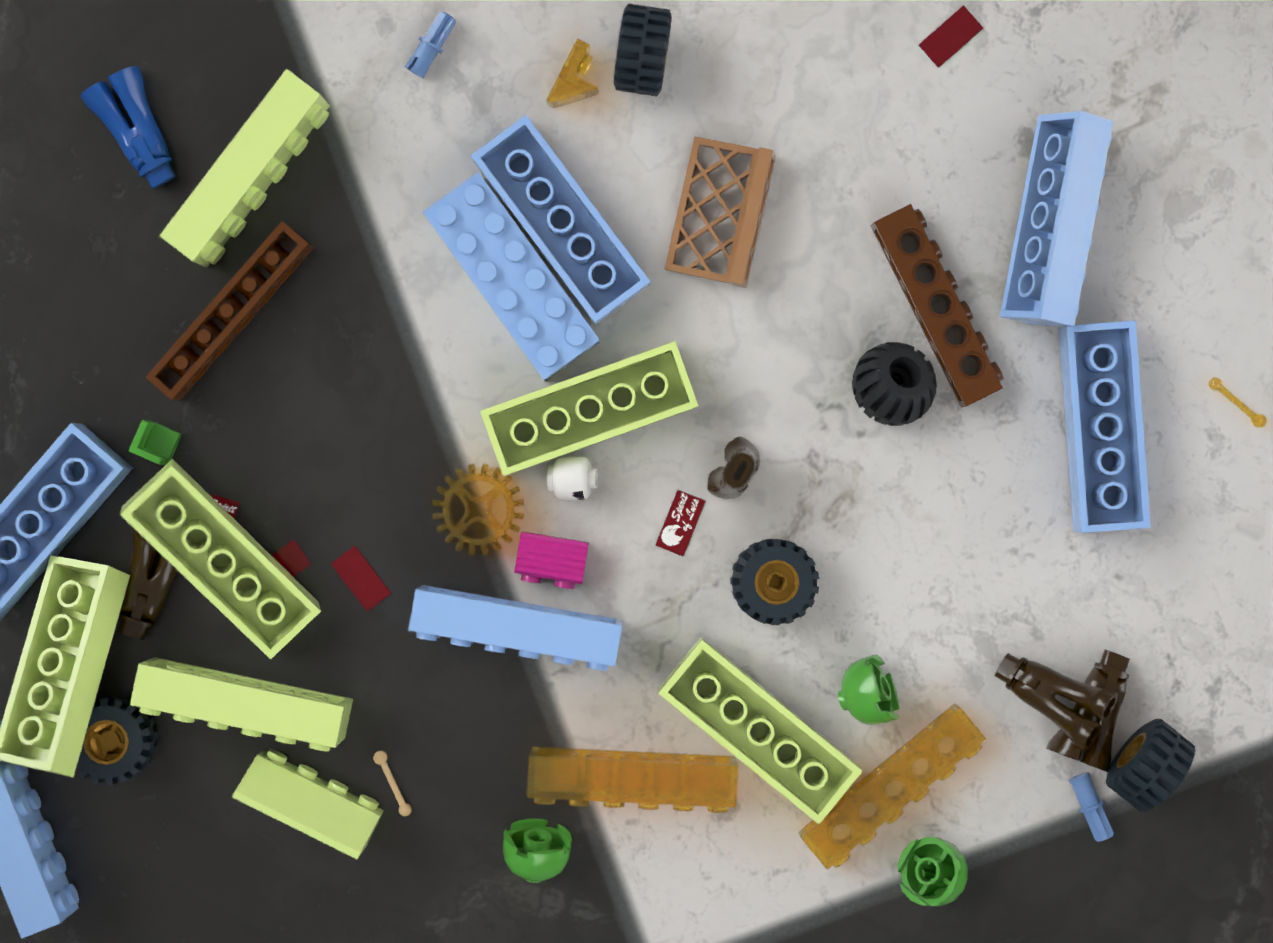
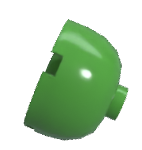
[838,654,899,725]
[503,819,572,883]
[898,837,968,906]

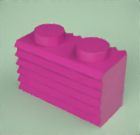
[514,531,589,589]

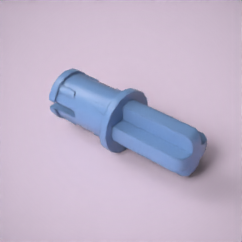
[405,11,456,78]
[1069,772,1114,842]

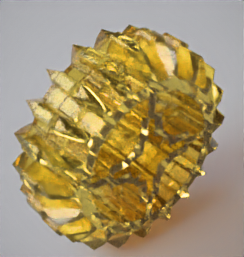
[433,464,525,555]

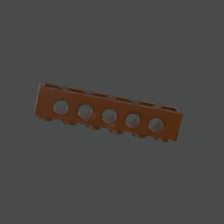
[870,204,1004,408]
[145,221,314,401]

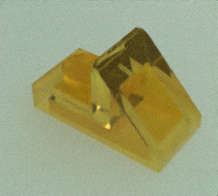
[546,38,599,109]

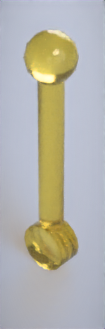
[1209,377,1267,428]

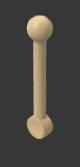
[373,750,412,817]

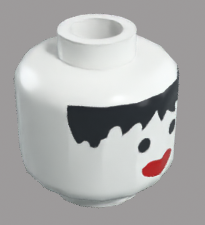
[547,456,599,500]

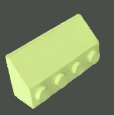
[232,749,384,859]

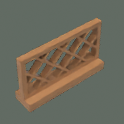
[665,136,776,288]

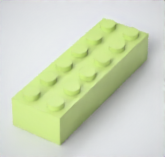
[159,69,330,268]
[480,341,699,476]
[120,459,321,659]
[0,555,130,777]
[658,637,863,824]
[130,657,353,751]

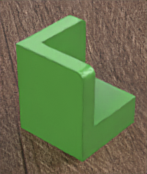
[129,420,182,465]

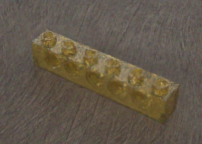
[798,703,986,870]

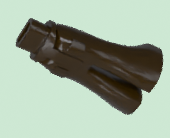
[707,436,760,499]
[118,527,178,640]
[1046,649,1130,772]
[995,653,1118,751]

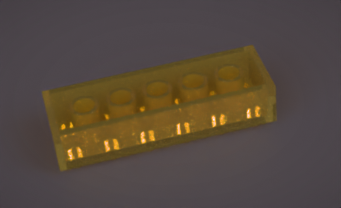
[527,746,738,813]

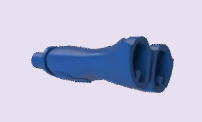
[80,66,176,189]

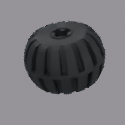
[852,342,937,426]

